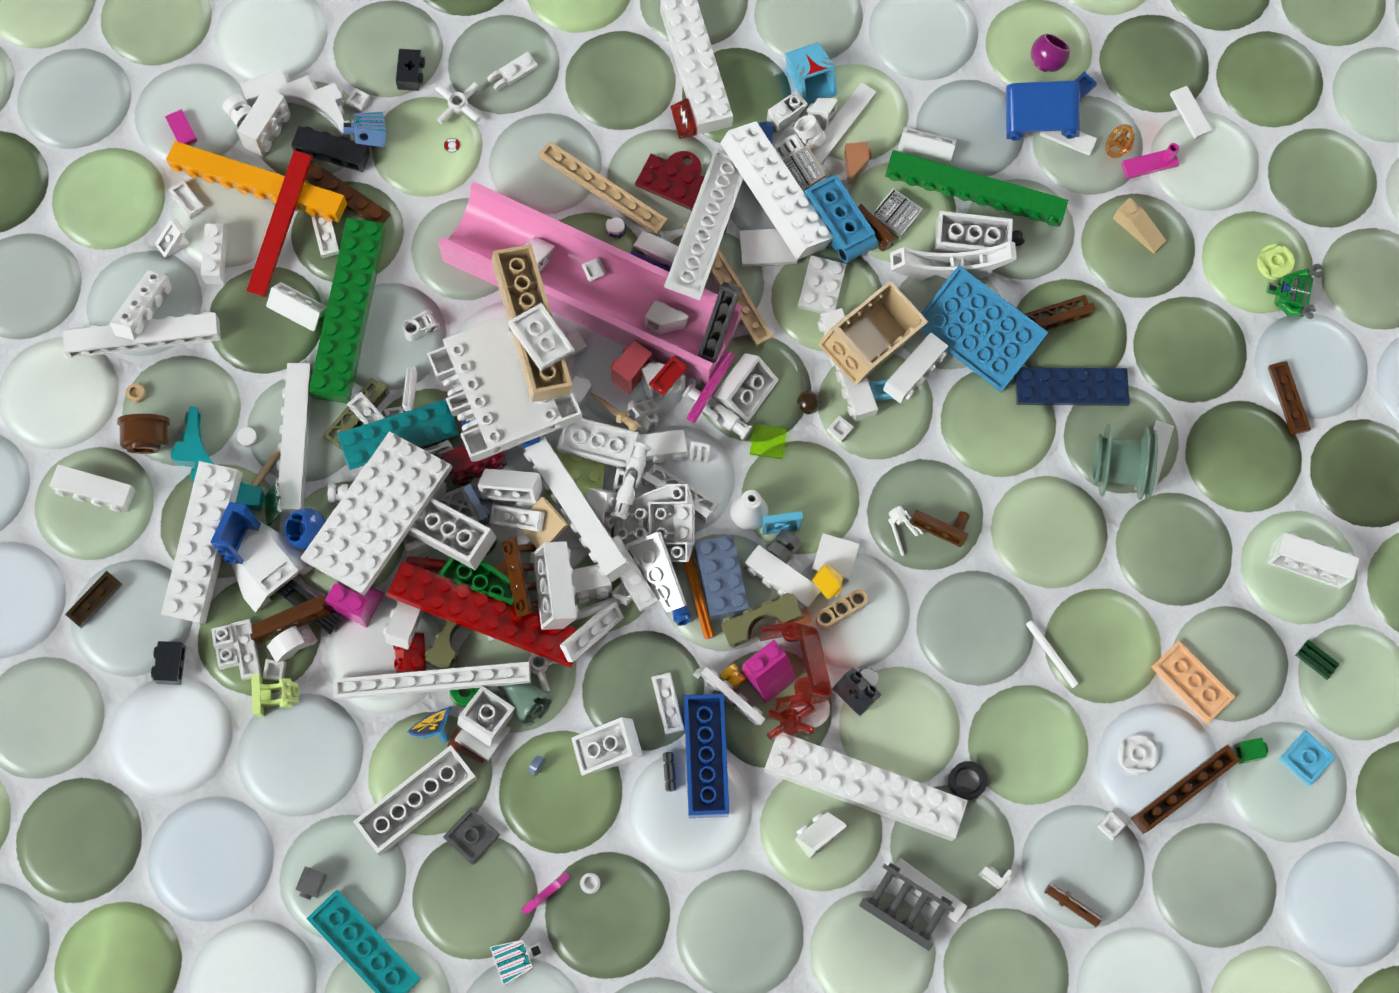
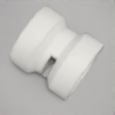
[328,484,349,503]

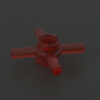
[767,704,815,740]

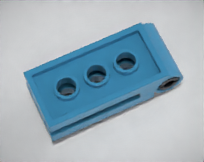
[804,174,878,263]

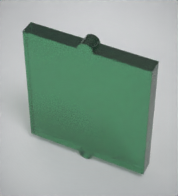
[264,483,281,526]

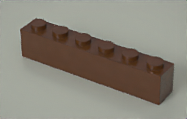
[1131,744,1240,834]

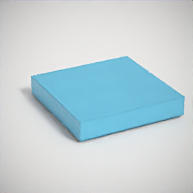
[761,511,803,535]
[1279,730,1336,786]

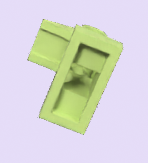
[251,674,300,717]

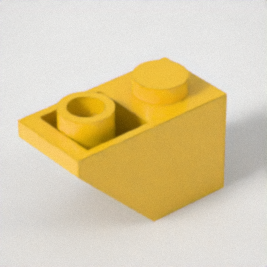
[812,562,843,600]

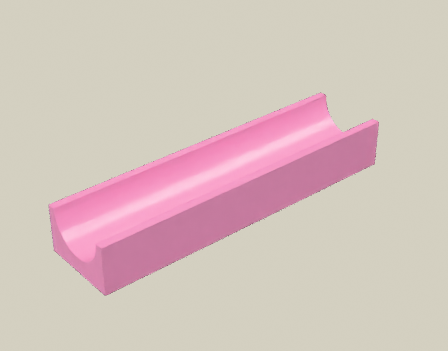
[438,182,743,384]

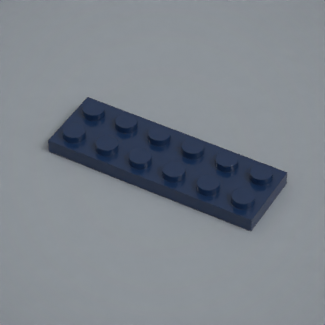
[1015,367,1130,406]

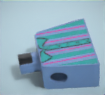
[343,112,386,147]

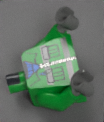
[1266,264,1323,319]

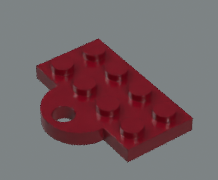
[635,151,705,211]

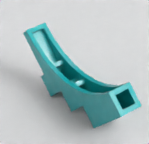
[171,406,265,511]

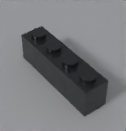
[291,126,370,172]
[698,282,742,363]

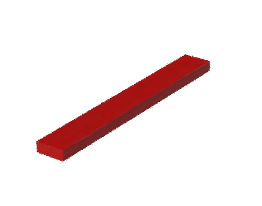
[246,150,313,297]

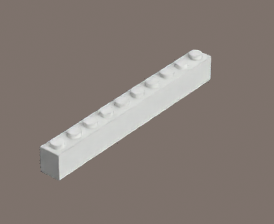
[518,435,632,582]

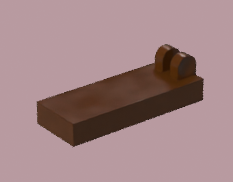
[858,204,895,251]

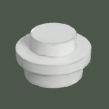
[580,873,600,894]

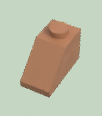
[844,142,872,185]

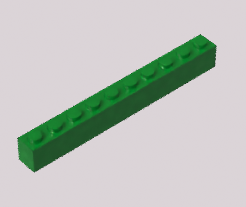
[885,150,1069,227]

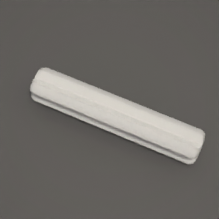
[402,367,417,411]

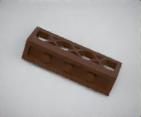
[1024,295,1096,331]
[250,594,332,644]

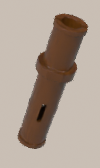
[1044,882,1103,928]

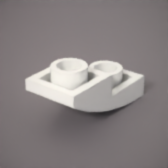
[211,624,239,670]

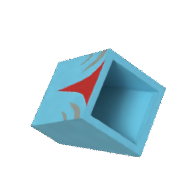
[785,42,837,104]

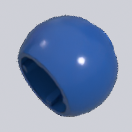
[285,508,326,550]

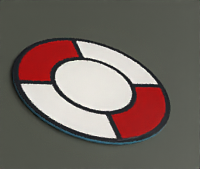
[444,138,460,153]

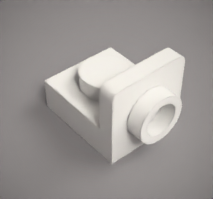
[978,866,1012,889]

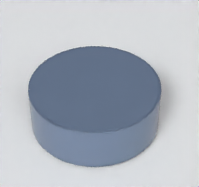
[528,755,546,776]

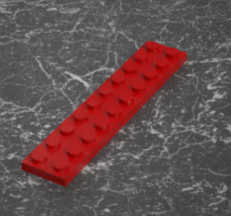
[387,561,578,668]

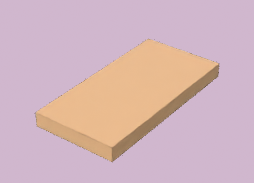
[1151,640,1235,724]

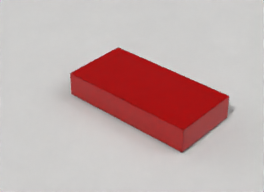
[649,355,688,397]

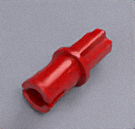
[406,556,445,571]

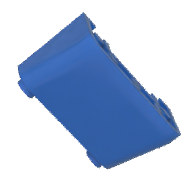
[1006,81,1080,141]

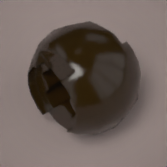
[797,391,821,415]

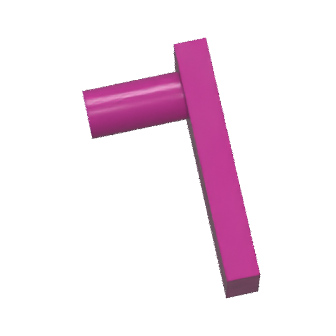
[1121,143,1180,180]

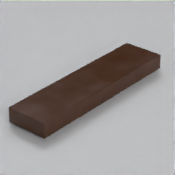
[1268,361,1311,436]

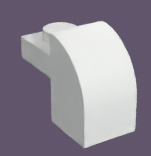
[267,624,318,663]

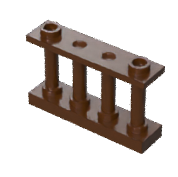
[501,537,539,618]

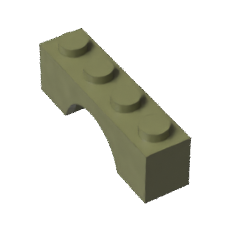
[721,593,805,648]
[425,620,461,670]

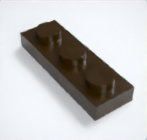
[65,570,123,628]

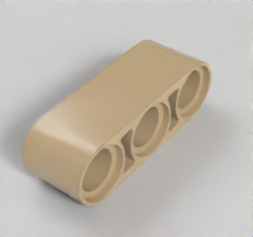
[816,589,868,630]

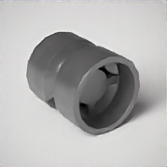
[766,529,802,564]

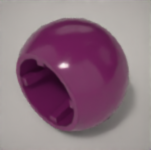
[1030,33,1070,72]

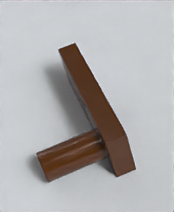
[909,509,970,547]

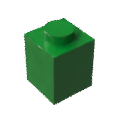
[1234,738,1268,764]

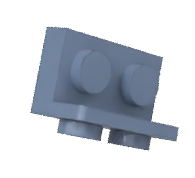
[463,484,494,526]

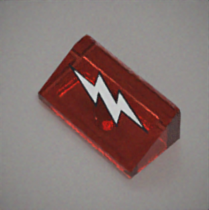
[670,98,697,139]

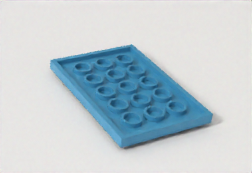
[920,265,1048,393]

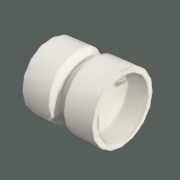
[222,94,252,128]
[794,115,826,150]

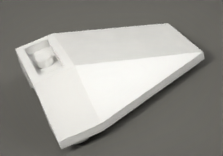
[614,484,695,562]
[232,520,314,613]

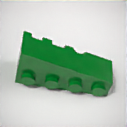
[438,558,514,606]

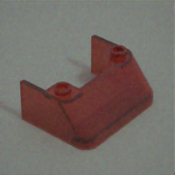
[759,622,832,711]

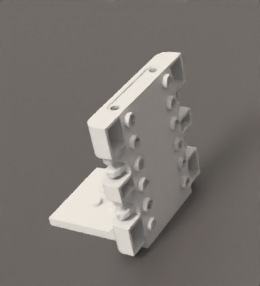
[427,315,582,461]

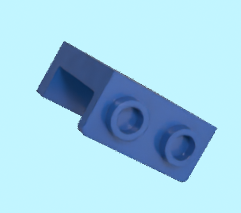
[210,502,261,565]

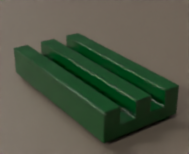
[1295,640,1340,680]

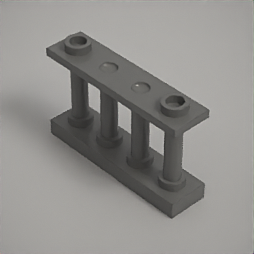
[859,862,955,951]

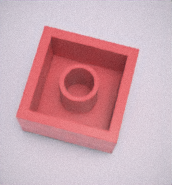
[611,340,652,394]

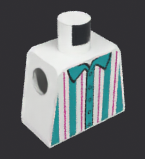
[490,940,542,986]

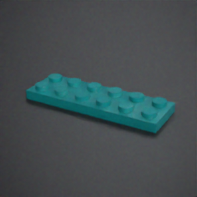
[337,399,459,470]
[306,889,421,993]

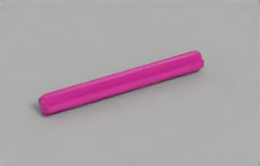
[687,352,735,423]

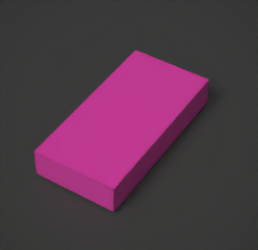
[165,109,198,145]

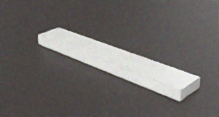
[811,82,876,166]

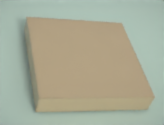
[521,497,569,549]

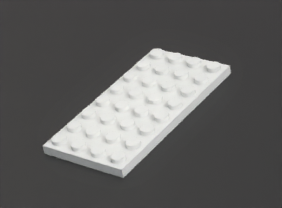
[301,431,453,596]

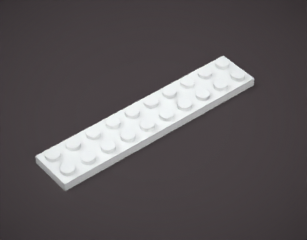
[664,148,743,300]

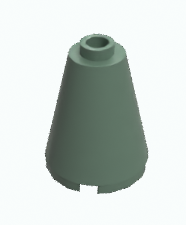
[498,683,552,727]

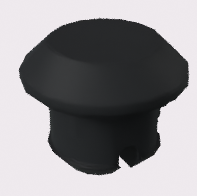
[1011,230,1025,246]

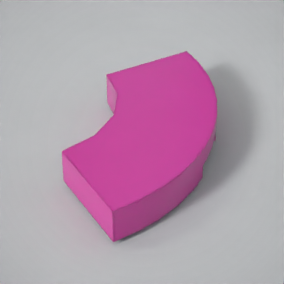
[521,871,570,914]

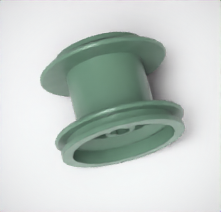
[1092,424,1158,500]

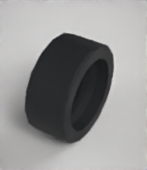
[948,761,987,801]

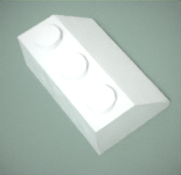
[713,353,779,423]

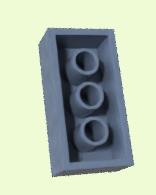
[694,534,749,621]

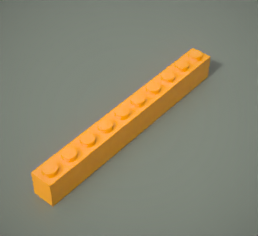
[166,141,347,223]

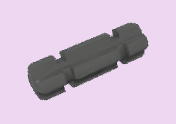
[663,752,676,792]

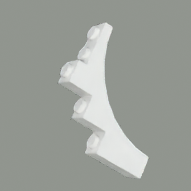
[240,69,351,139]
[890,241,1017,281]

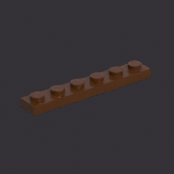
[305,161,391,224]

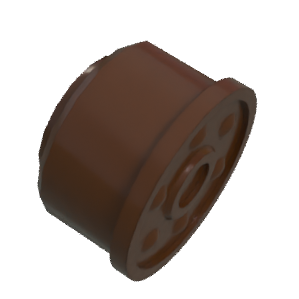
[117,413,170,454]

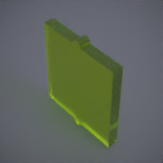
[749,424,787,459]

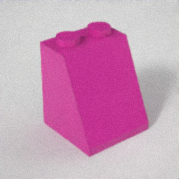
[325,581,385,628]
[741,640,796,704]

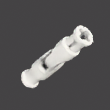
[682,383,753,440]
[610,442,652,521]

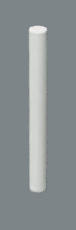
[1026,620,1079,688]

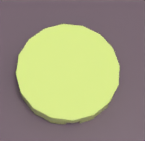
[1257,244,1295,280]

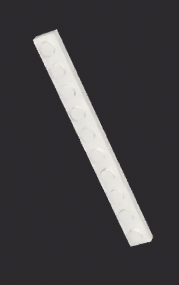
[333,662,531,700]

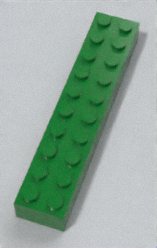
[309,218,386,404]

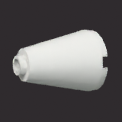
[730,490,768,531]

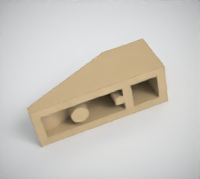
[1113,198,1166,254]

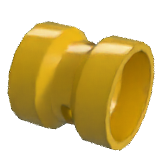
[719,663,747,690]

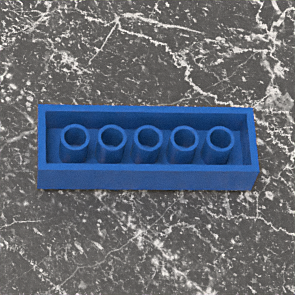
[684,694,729,819]

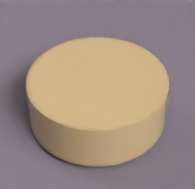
[126,383,146,403]

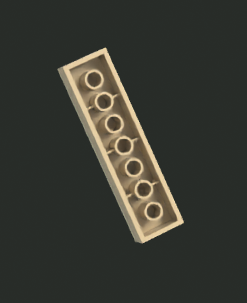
[491,244,572,402]

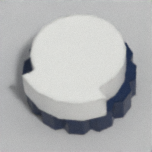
[606,217,627,239]
[859,668,878,686]

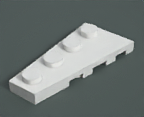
[624,532,687,612]
[693,667,765,725]

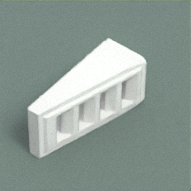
[774,133,804,161]

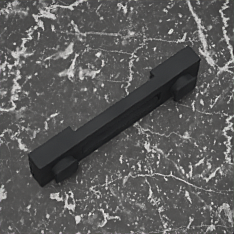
[276,579,343,635]

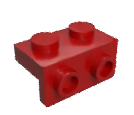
[393,633,426,673]

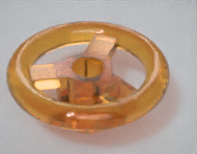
[1105,124,1135,158]

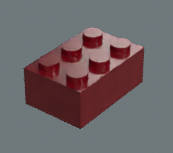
[442,445,507,485]

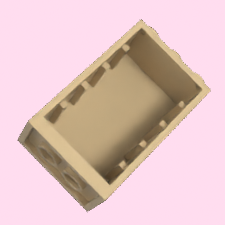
[818,280,928,386]

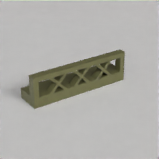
[323,378,390,450]

